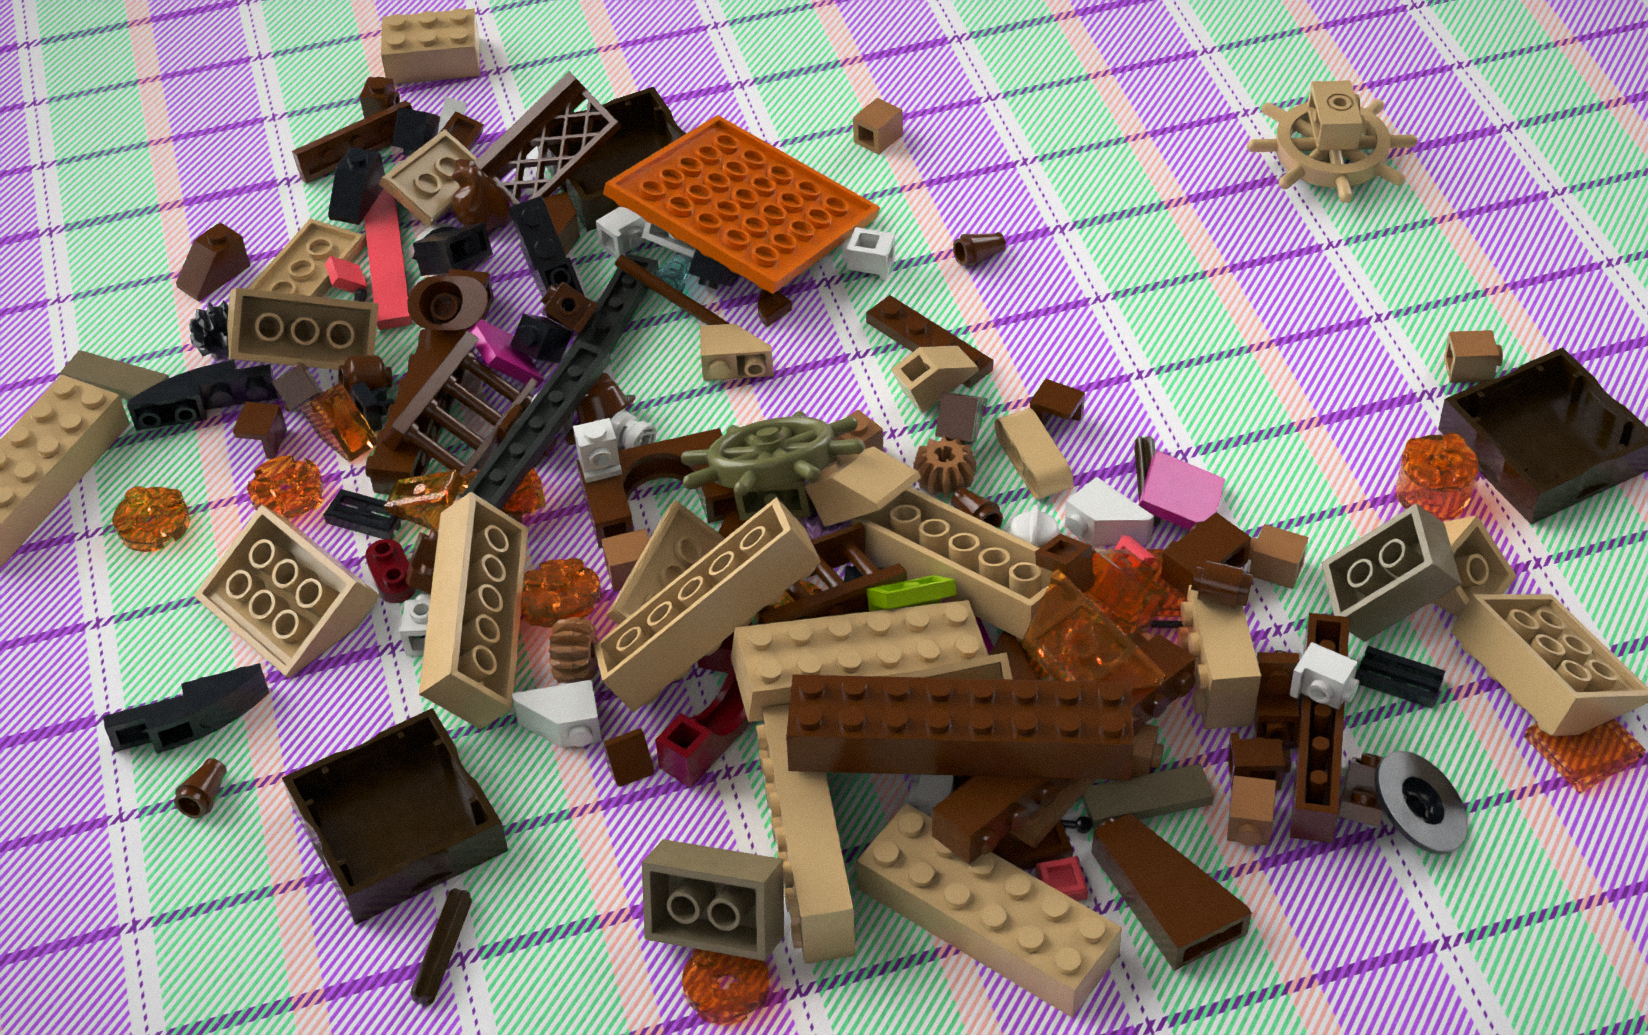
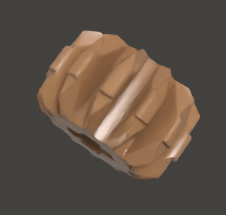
[913,436,977,498]
[548,617,598,684]

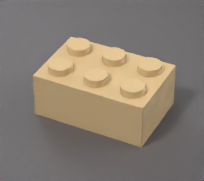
[381,8,480,84]
[1177,585,1261,730]

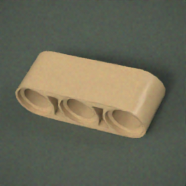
[994,408,1073,500]

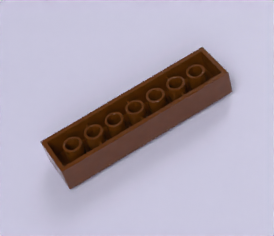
[786,674,1134,780]

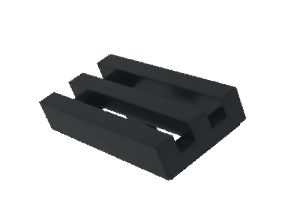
[323,489,408,539]
[1355,646,1446,708]

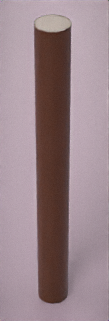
[615,254,730,325]

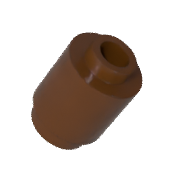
[1191,560,1253,608]

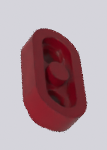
[365,539,416,603]

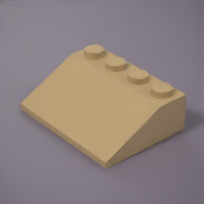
[193,504,381,678]
[1450,594,1648,736]

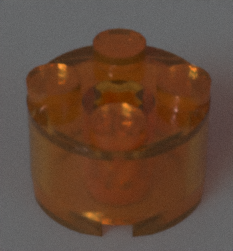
[1395,433,1479,521]

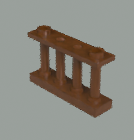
[381,330,537,495]
[758,522,907,625]

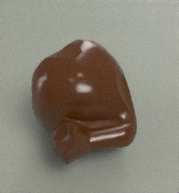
[452,159,511,234]

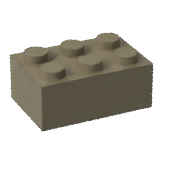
[1321,503,1462,642]
[642,839,784,961]

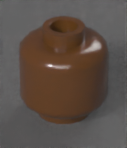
[338,355,393,401]

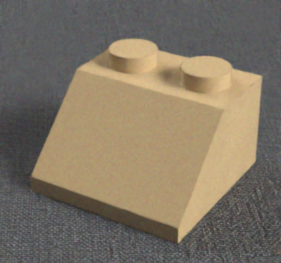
[805,446,921,527]
[1431,515,1517,617]

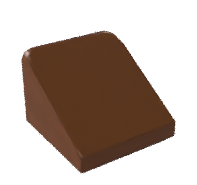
[603,728,654,787]

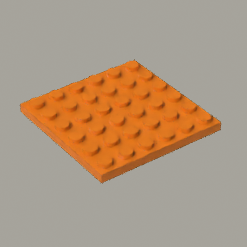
[603,115,880,294]

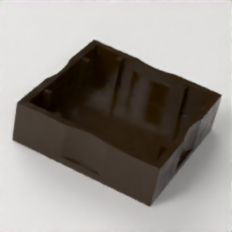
[537,86,687,232]
[1438,347,1648,524]
[282,708,508,925]

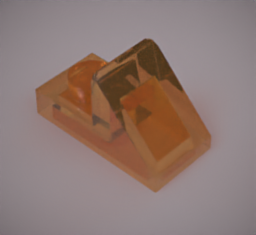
[384,470,463,531]

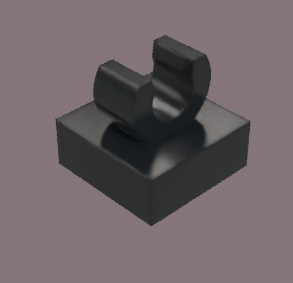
[351,381,394,433]

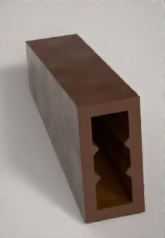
[1091,813,1252,971]

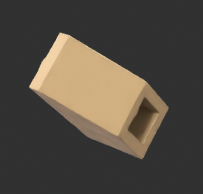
[700,324,774,381]
[891,346,979,414]

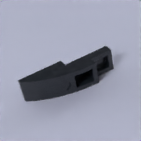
[508,196,585,312]
[127,360,278,431]
[103,663,269,754]

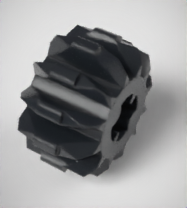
[189,300,229,361]

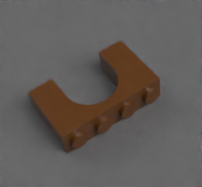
[576,428,738,548]

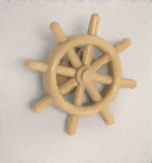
[1247,80,1418,203]

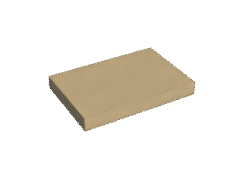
[379,129,488,228]

